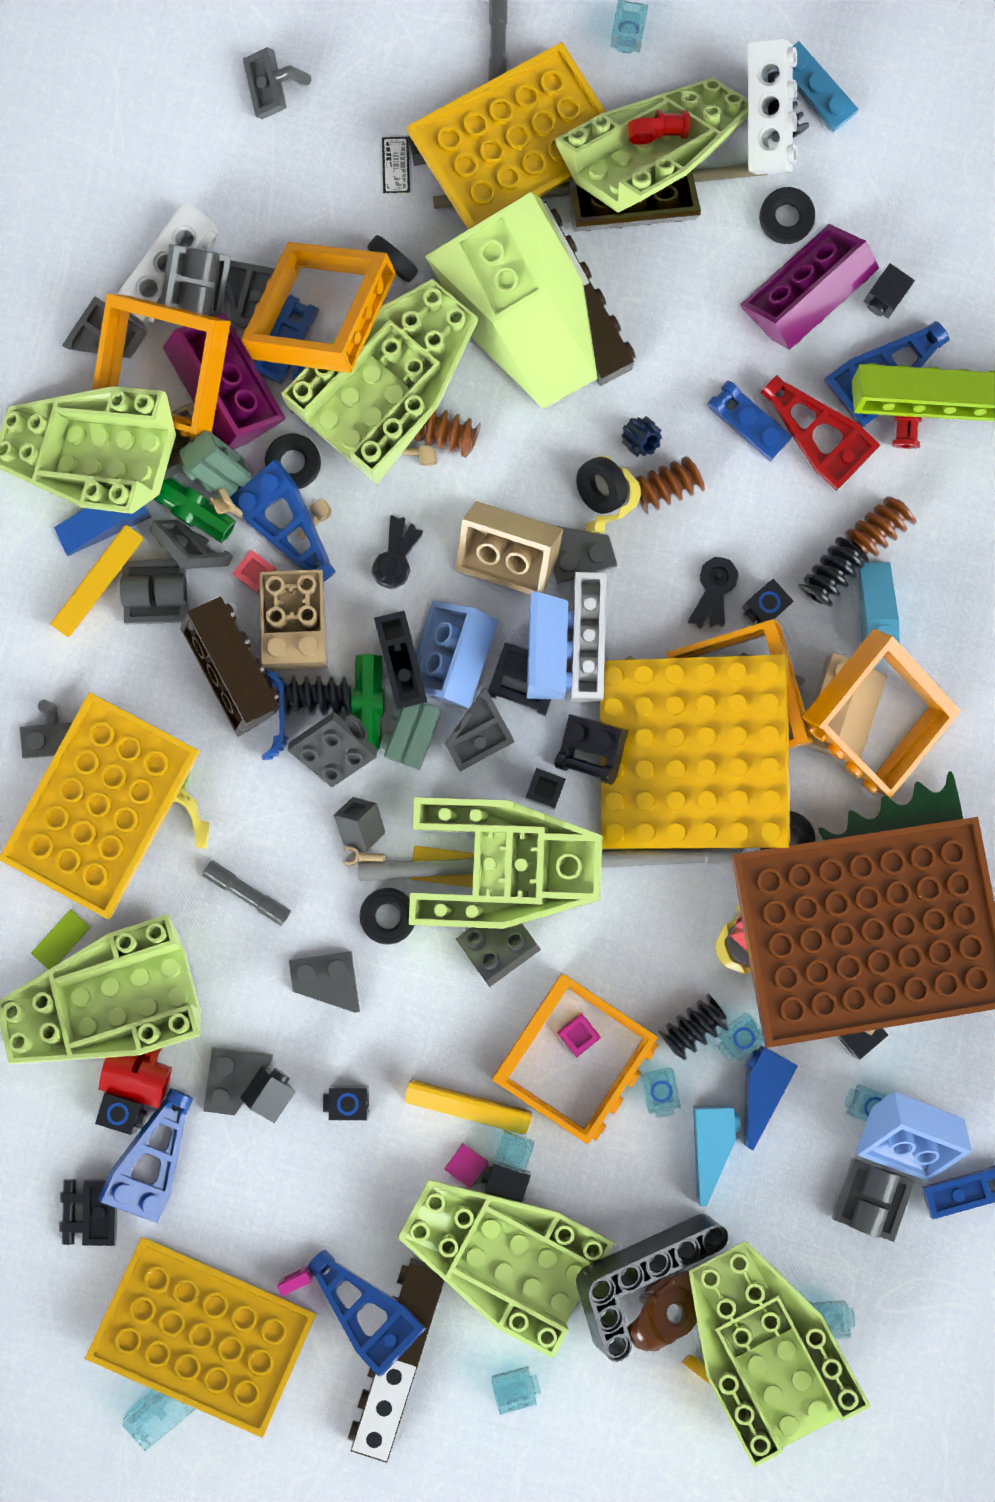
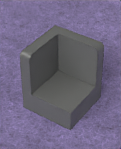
[334,797,385,851]

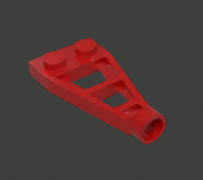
[760,375,881,491]

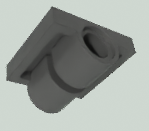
[160,244,231,317]
[120,560,188,625]
[287,712,378,787]
[456,923,541,987]
[832,1158,915,1242]

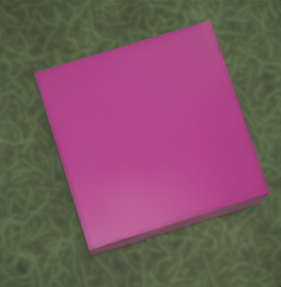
[557,1013,601,1058]
[444,1143,488,1188]
[277,1266,314,1296]

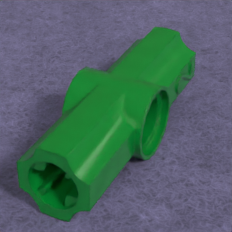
[153,478,236,544]
[351,654,385,750]

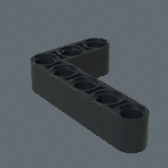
[576,1214,728,1362]

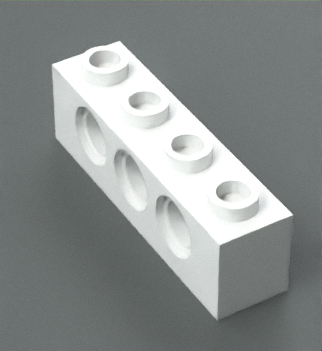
[748,39,797,174]
[117,201,219,330]
[570,572,607,702]

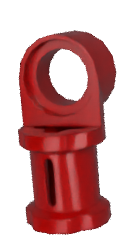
[628,110,690,145]
[892,416,922,449]

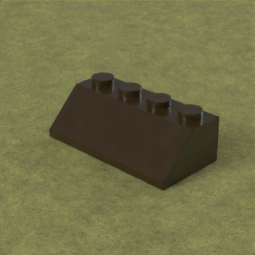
[569,171,701,232]
[180,596,280,737]

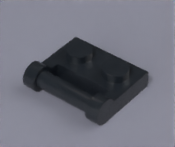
[488,642,551,716]
[554,714,628,785]

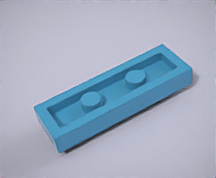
[777,41,859,132]

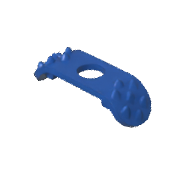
[261,668,289,761]

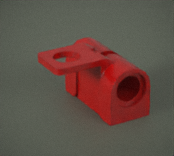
[98,1048,172,1109]

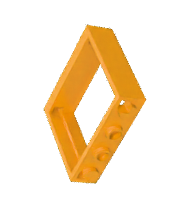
[241,242,396,373]
[92,293,231,438]
[666,619,814,750]
[802,629,961,799]
[492,972,659,1144]

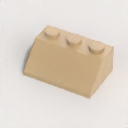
[456,501,563,595]
[803,653,887,760]

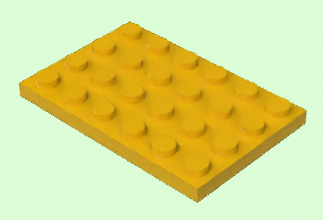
[406,42,606,230]
[0,692,201,919]
[84,1237,317,1438]

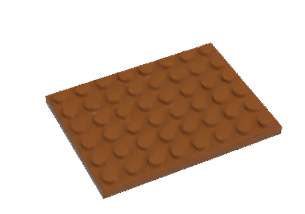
[731,817,995,1048]

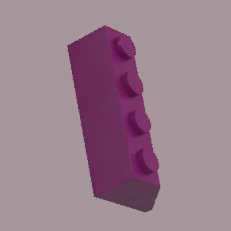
[740,224,879,350]
[162,313,286,449]

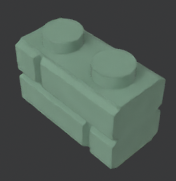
[179,430,253,496]
[381,703,442,770]

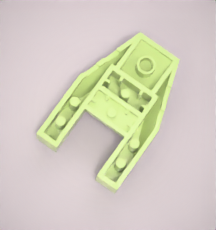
[409,797,603,929]

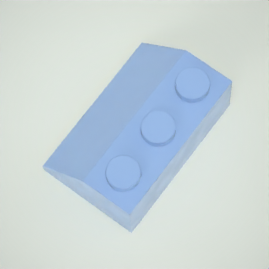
[527,591,574,700]
[415,601,499,708]
[856,1091,972,1181]

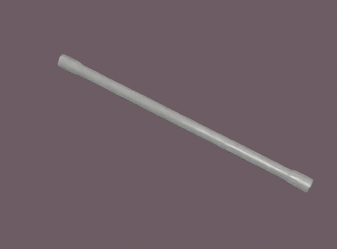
[358,848,736,881]

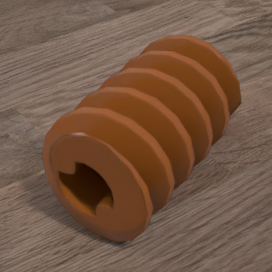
[414,409,481,458]
[636,456,705,514]
[845,496,917,563]

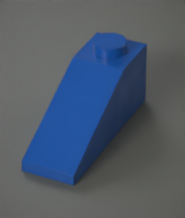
[54,504,152,556]
[744,1045,798,1151]

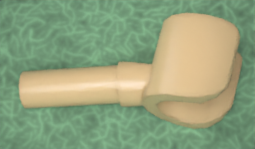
[401,445,437,466]
[210,489,245,520]
[298,499,332,540]
[342,847,385,866]

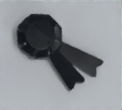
[371,515,423,589]
[688,557,738,629]

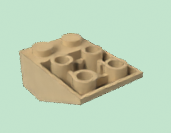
[260,569,328,671]

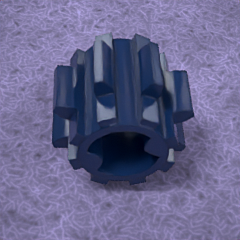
[621,416,662,457]

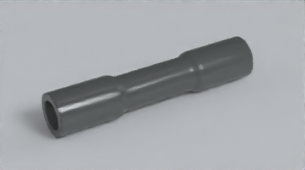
[488,0,508,82]
[202,860,291,926]

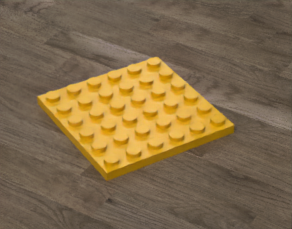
[600,654,790,849]

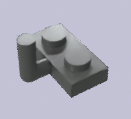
[243,47,311,119]
[20,700,72,759]

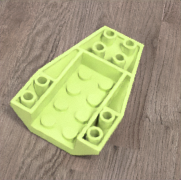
[556,78,748,213]
[0,386,176,514]
[0,914,201,1064]
[398,1179,614,1358]

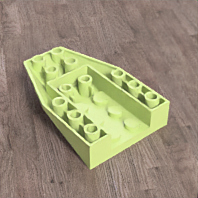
[425,192,598,409]
[281,279,479,485]
[689,1241,871,1467]

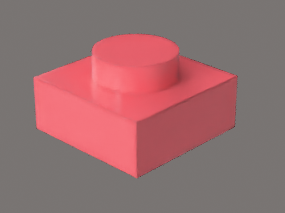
[232,550,277,594]

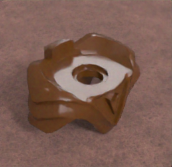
[627,1271,697,1352]

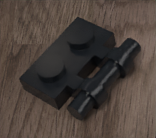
[59,1179,117,1246]

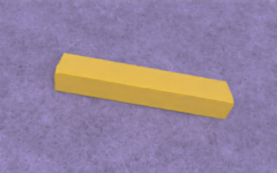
[51,525,144,637]
[405,1079,532,1135]

